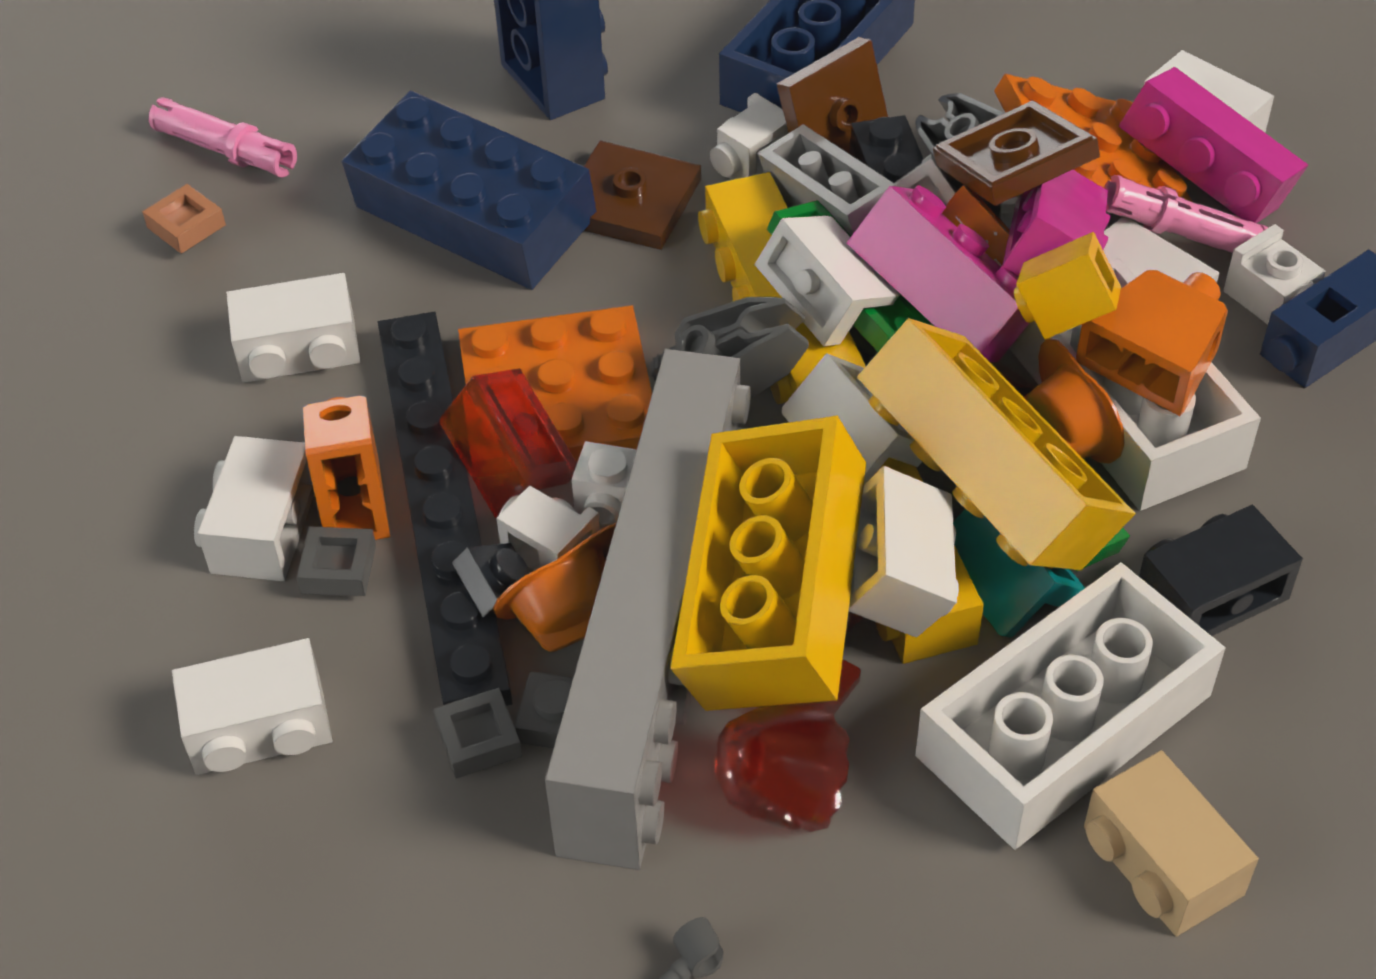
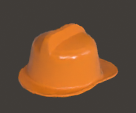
[1024,338,1125,464]
[493,522,617,652]

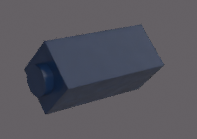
[1260,249,1376,388]

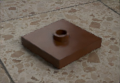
[777,37,888,154]
[933,100,1100,206]
[584,140,701,250]

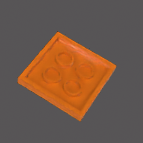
[994,73,1193,202]
[458,305,652,477]

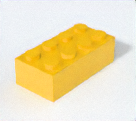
[857,318,1136,570]
[670,415,866,711]

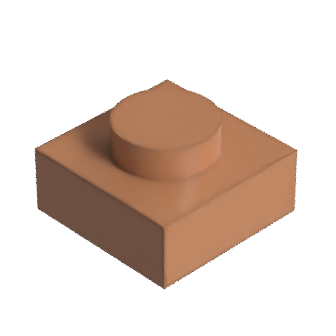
[142,184,226,254]

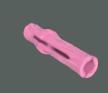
[149,97,297,178]
[1104,175,1268,253]

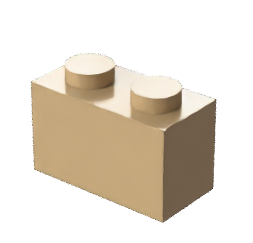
[1084,750,1259,937]

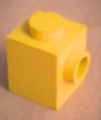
[1014,232,1121,339]

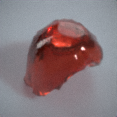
[714,705,850,832]

